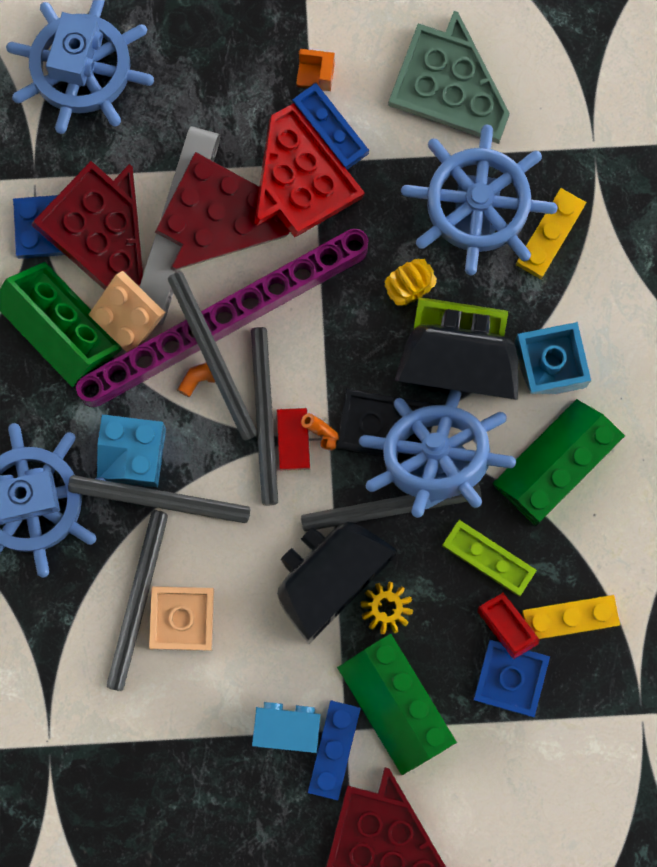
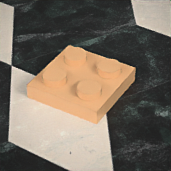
[88,271,166,352]
[149,586,214,651]

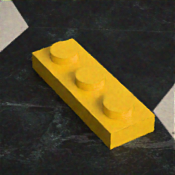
[516,188,587,279]
[522,595,620,639]

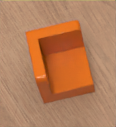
[296,49,335,91]

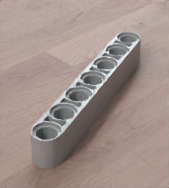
[140,126,220,325]

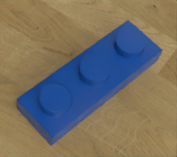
[292,83,369,169]
[308,700,361,800]

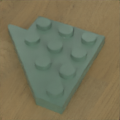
[388,11,510,144]

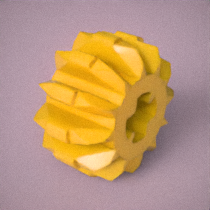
[384,259,437,305]
[360,582,413,635]

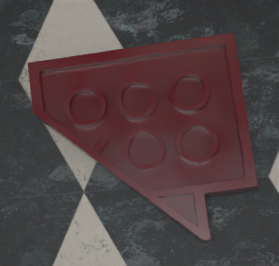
[155,152,290,271]
[31,161,143,290]
[326,767,446,867]

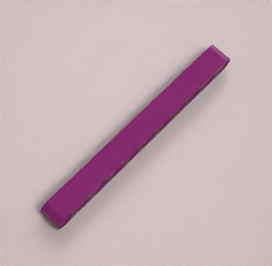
[76,229,368,407]

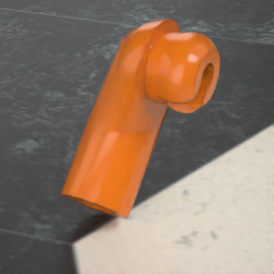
[177,363,215,397]
[301,413,339,451]

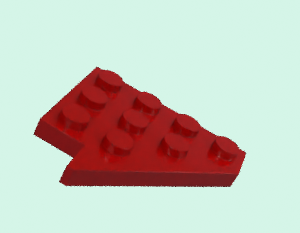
[255,103,365,238]

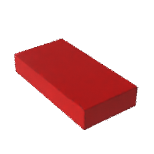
[277,408,310,471]
[477,592,540,659]

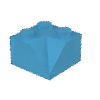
[514,322,591,394]
[97,415,166,488]
[252,702,321,753]

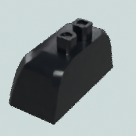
[395,309,518,400]
[277,522,397,644]

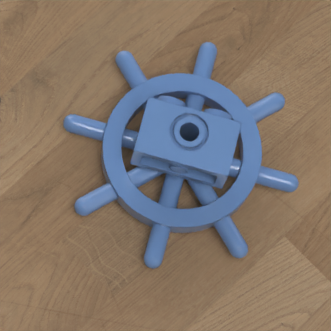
[6,0,154,134]
[401,124,558,275]
[359,390,516,518]
[0,423,106,578]

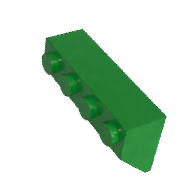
[0,262,123,388]
[492,399,625,527]
[337,634,457,775]

